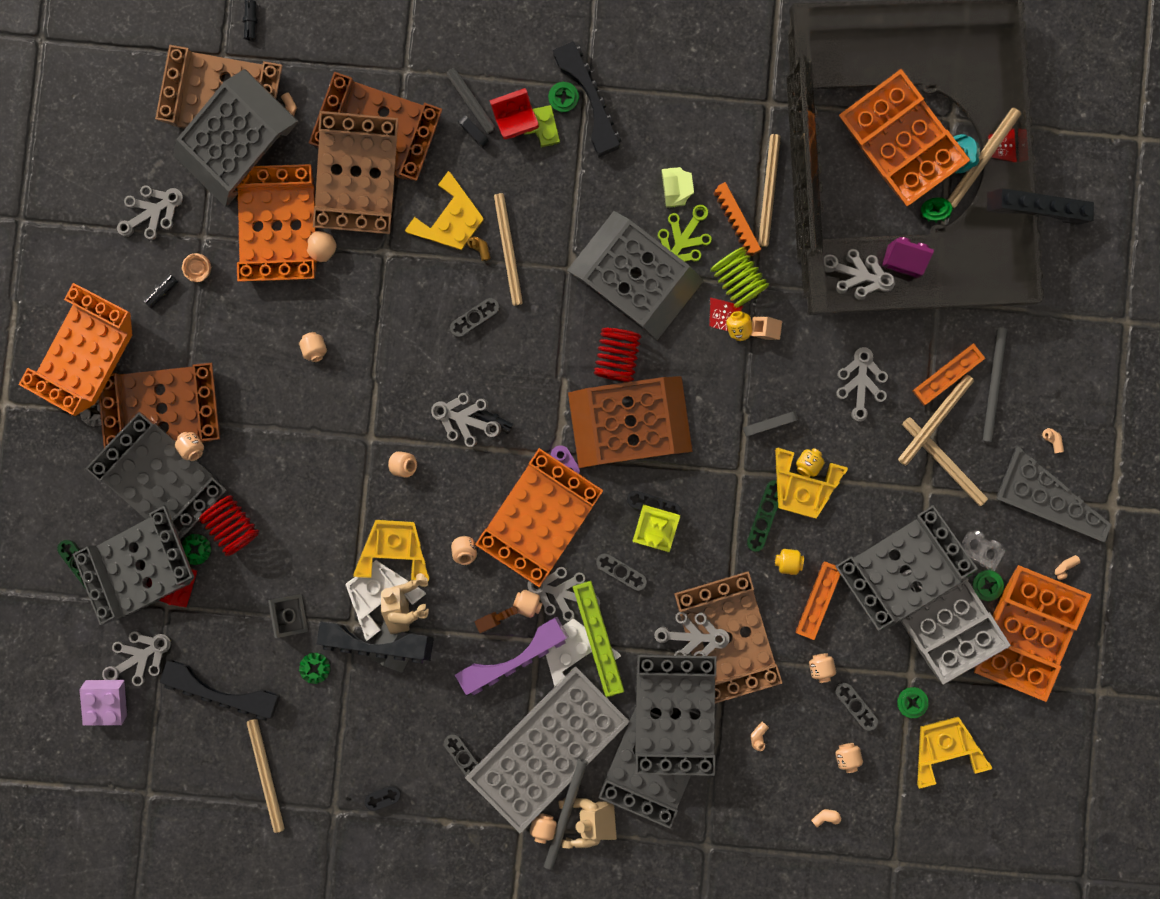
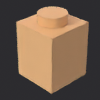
[750,317,782,340]

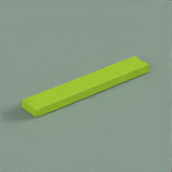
[573,581,625,697]

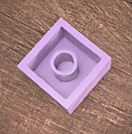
[80,680,127,725]

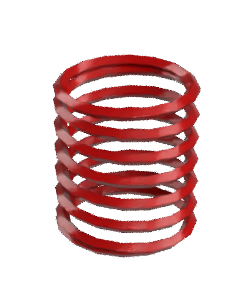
[593,328,642,382]
[199,495,260,556]

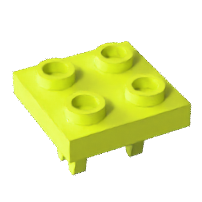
[633,505,680,552]

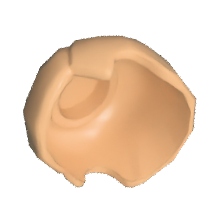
[307,231,336,262]
[182,253,212,282]

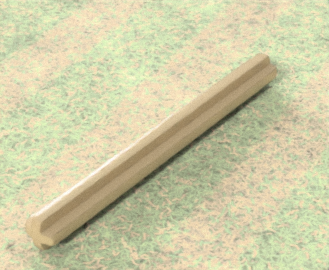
[947,108,1021,208]
[758,134,781,247]
[494,193,523,306]
[898,375,974,466]
[902,417,988,506]
[247,719,284,833]

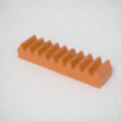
[714,182,761,256]
[912,343,985,406]
[796,561,840,640]

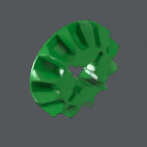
[548,82,579,113]
[921,197,952,223]
[181,534,211,565]
[972,570,1004,601]
[299,653,330,684]
[897,687,928,718]

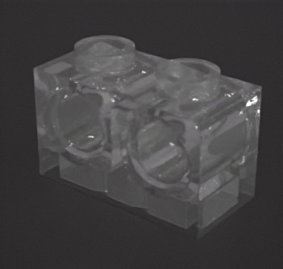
[961,530,1006,571]

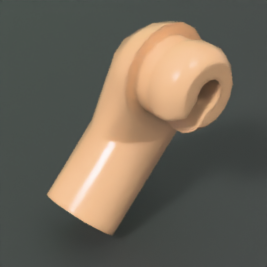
[1042,428,1064,453]
[1055,555,1080,580]
[751,722,769,751]
[811,809,841,828]

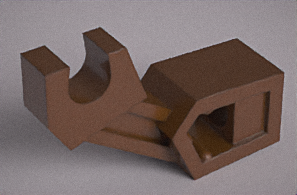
[474,606,519,633]

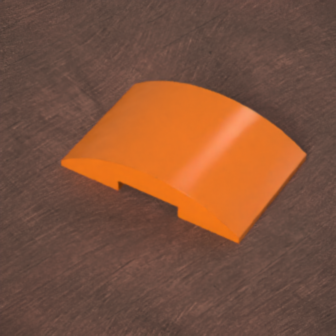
[839,69,970,207]
[974,565,1091,702]

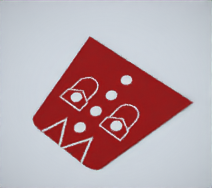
[988,129,1017,162]
[710,297,743,331]

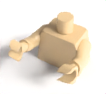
[381,573,429,634]
[559,797,617,848]

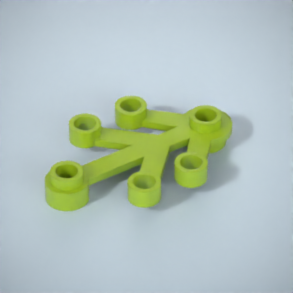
[658,205,712,262]

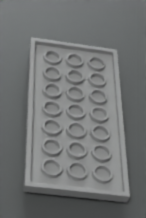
[465,667,630,833]

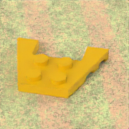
[405,171,484,250]
[775,448,848,518]
[353,520,429,581]
[917,717,992,789]

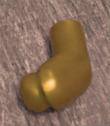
[467,237,491,261]

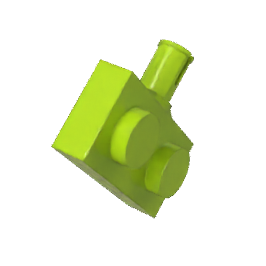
[524,105,560,147]

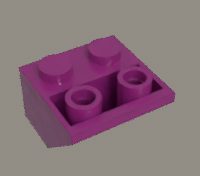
[882,237,934,278]

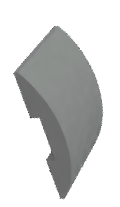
[901,569,1011,685]

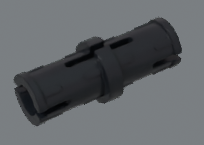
[242,0,258,41]
[143,273,178,309]
[474,410,514,434]

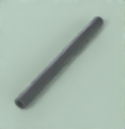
[982,328,1007,442]
[544,758,588,870]

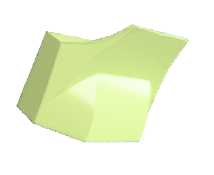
[661,167,694,208]

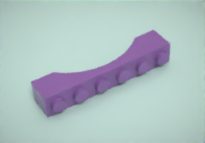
[455,617,569,695]

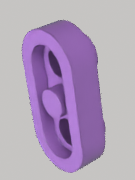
[551,446,580,474]

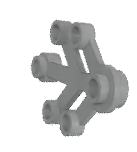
[117,185,183,240]
[822,249,895,300]
[836,347,888,422]
[431,393,501,447]
[528,567,600,621]
[654,611,730,656]
[102,631,171,686]

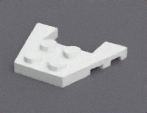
[346,560,426,641]
[546,618,621,686]

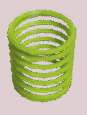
[710,247,769,308]

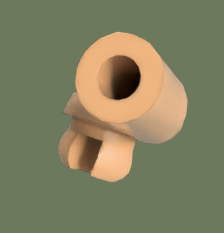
[281,93,297,116]

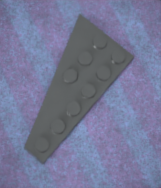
[996,446,1112,543]

